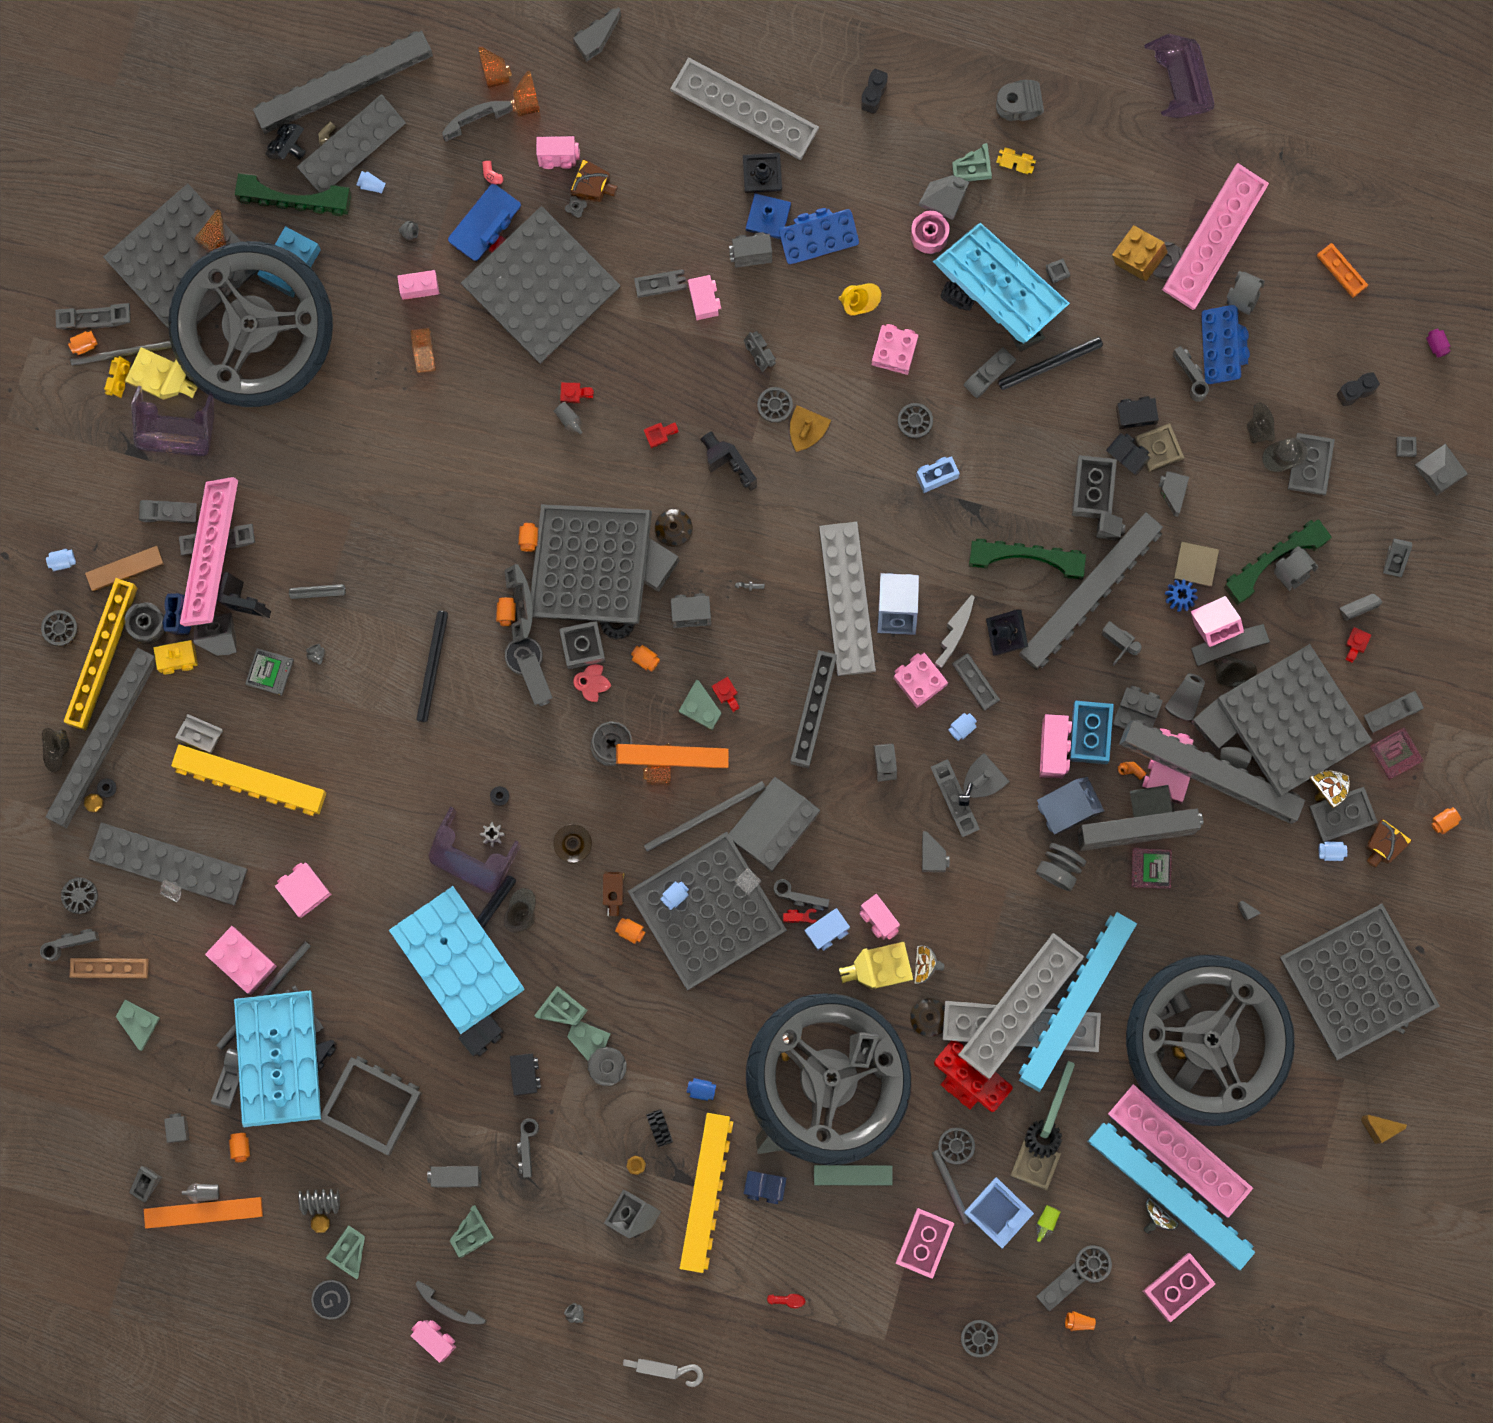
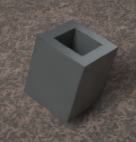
[164,1113,189,1143]

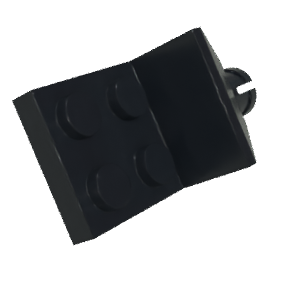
[700,431,757,491]
[216,572,271,618]

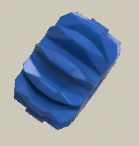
[1165,579,1198,612]

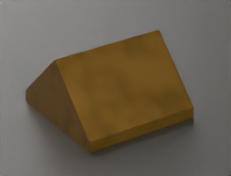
[1361,1115,1407,1144]

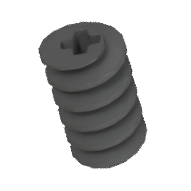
[298,1189,340,1215]

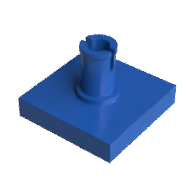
[746,194,791,239]

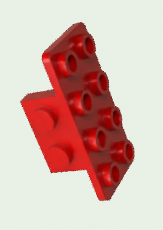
[934,1041,1013,1112]

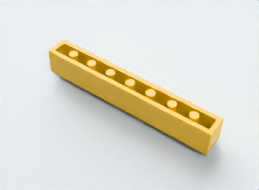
[64,578,138,731]
[171,745,326,816]
[680,1113,733,1273]

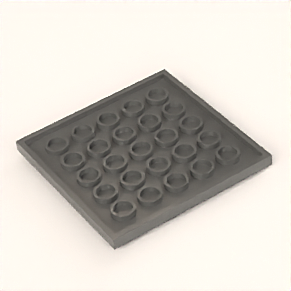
[103,184,259,329]
[461,206,621,364]
[531,504,652,624]
[1216,644,1372,797]
[628,832,787,991]
[1279,904,1440,1061]

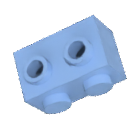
[916,456,959,493]
[805,908,850,951]

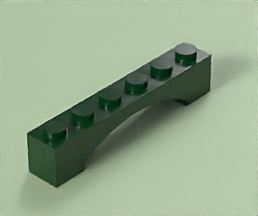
[235,173,351,216]
[1224,519,1332,606]
[969,539,1086,580]

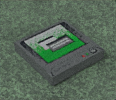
[245,648,294,696]

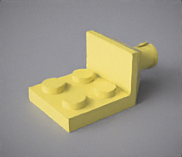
[125,347,198,400]
[839,942,913,990]

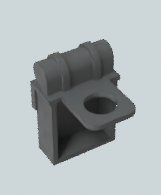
[1101,621,1142,666]

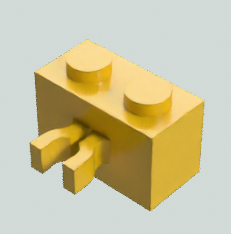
[153,640,198,675]

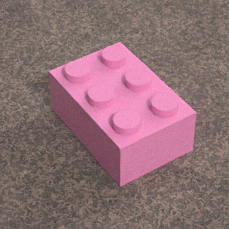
[1040,714,1072,779]
[205,926,277,995]
[895,1208,954,1279]
[1143,1253,1215,1322]

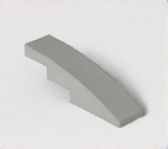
[935,595,974,670]

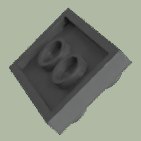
[1288,433,1335,496]
[1309,787,1378,843]

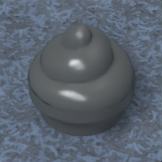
[398,221,419,240]
[306,644,325,665]
[564,1303,584,1323]

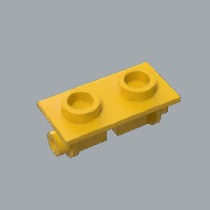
[996,148,1036,174]
[104,356,131,398]

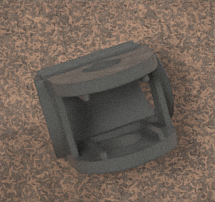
[996,80,1044,121]

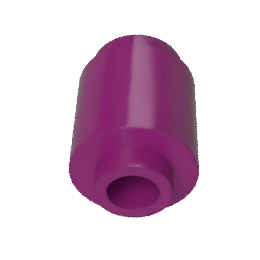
[1426,328,1451,358]

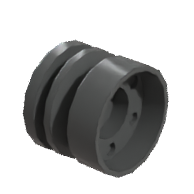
[590,721,632,766]
[1035,843,1086,892]

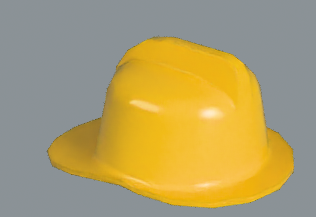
[838,283,881,316]

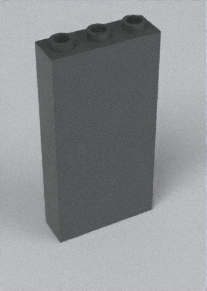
[1077,808,1203,851]

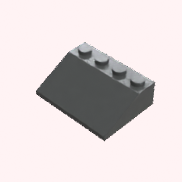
[729,777,820,872]

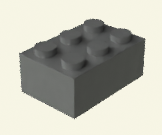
[1072,455,1117,519]

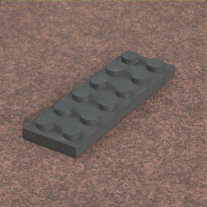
[297,94,406,193]

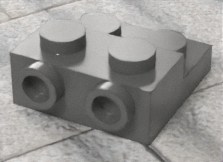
[1112,686,1163,730]

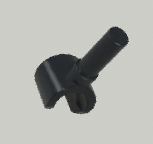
[959,782,973,806]

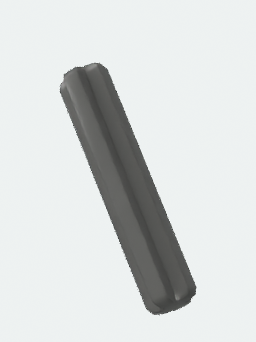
[289,584,346,599]

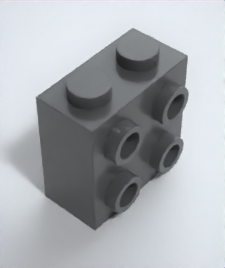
[729,232,772,268]
[644,538,680,592]
[1191,695,1237,751]

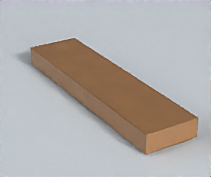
[85,546,164,591]
[70,958,149,979]

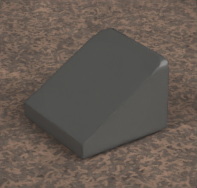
[1237,901,1261,921]

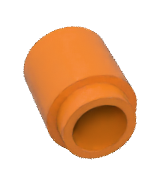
[68,331,98,356]
[518,523,538,552]
[496,597,516,626]
[631,645,660,672]
[1431,807,1462,834]
[615,918,645,944]
[229,1133,250,1162]

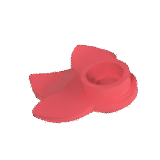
[573,664,611,702]

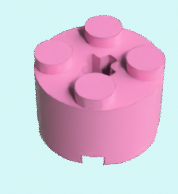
[911,211,949,254]

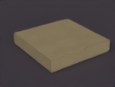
[1134,423,1184,473]
[1173,542,1219,587]
[1010,1139,1061,1190]

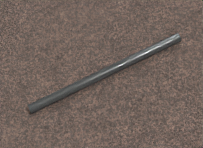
[70,335,202,366]
[644,781,766,852]
[216,941,311,1050]

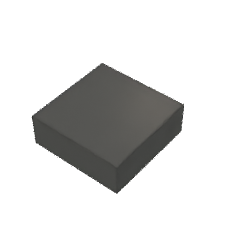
[1045,258,1070,283]
[1396,437,1417,457]

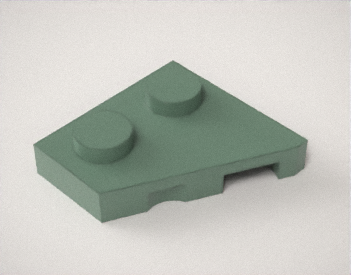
[952,143,992,181]
[679,679,721,730]
[534,986,588,1026]
[116,1000,160,1051]
[567,1021,611,1061]
[450,1205,494,1258]
[326,1225,365,1279]

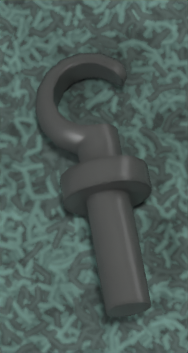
[735,581,764,591]

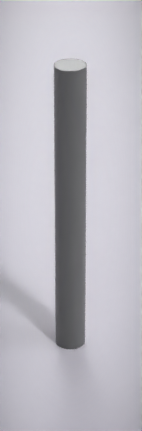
[932,1150,971,1225]

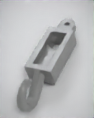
[623,1358,703,1387]

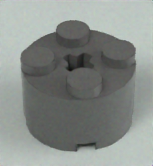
[1226,271,1265,315]
[1274,546,1319,591]
[125,602,165,644]

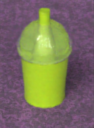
[1035,1205,1061,1242]

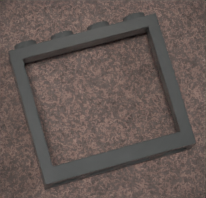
[319,1056,422,1156]

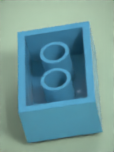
[257,226,321,298]
[1069,701,1114,764]

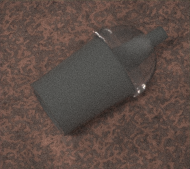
[554,402,583,434]
[182,1183,219,1203]

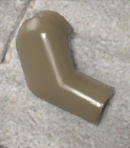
[318,121,336,146]

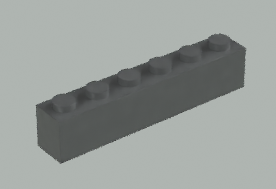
[791,650,837,769]

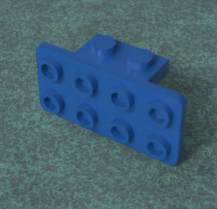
[448,184,521,261]
[779,208,859,264]
[1202,305,1250,384]

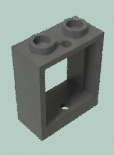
[517,652,553,706]
[427,1166,481,1188]

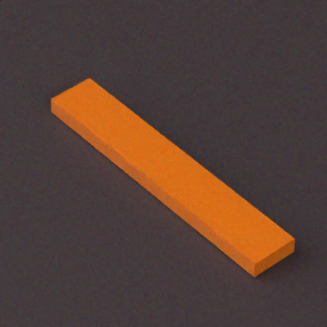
[616,744,728,768]
[144,1197,263,1229]

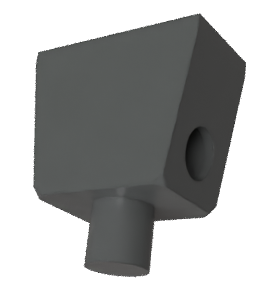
[873,743,897,782]

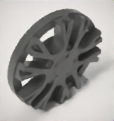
[757,387,793,422]
[898,403,933,439]
[41,610,78,646]
[61,878,98,914]
[938,1128,975,1164]
[1075,1245,1112,1283]
[961,1320,998,1357]

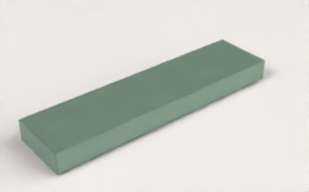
[1040,1061,1075,1138]
[814,1165,892,1185]

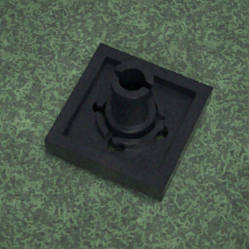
[265,124,306,160]
[743,153,782,193]
[986,609,1029,656]

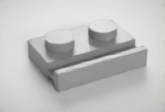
[175,714,223,754]

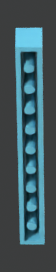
[1018,912,1137,1092]
[1087,1123,1255,1270]

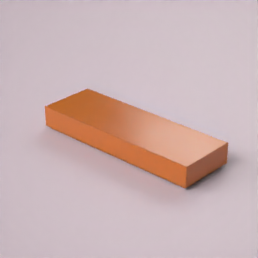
[1317,243,1368,298]

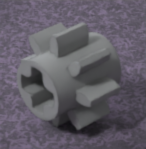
[480,822,505,847]

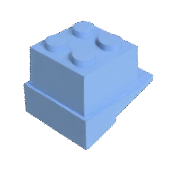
[964,1177,1034,1248]

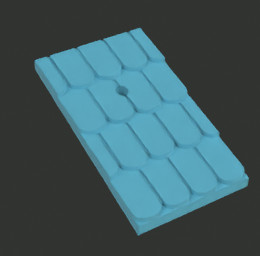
[933,223,1070,343]
[389,886,525,1034]
[234,990,321,1127]

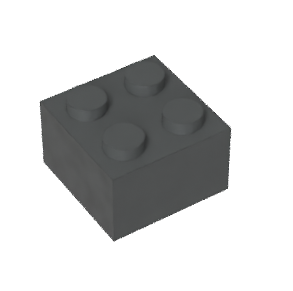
[671,593,711,628]
[559,621,606,670]

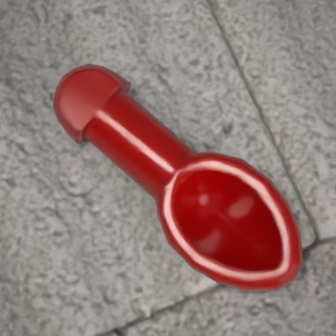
[767,1294,806,1308]

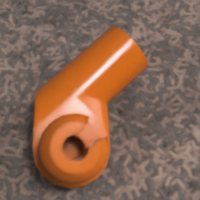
[1118,762,1147,780]

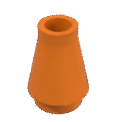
[1065,1311,1096,1331]

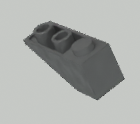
[573,7,621,62]

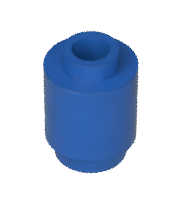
[687,1078,716,1101]

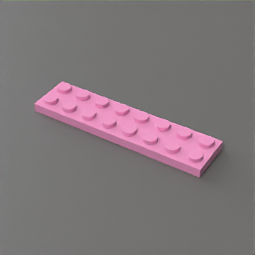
[1162,163,1269,310]
[180,477,238,626]
[1108,1084,1253,1218]

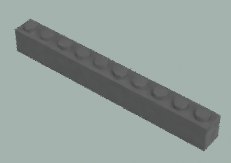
[253,31,433,134]
[1019,512,1163,670]
[45,648,156,829]
[1119,720,1305,824]

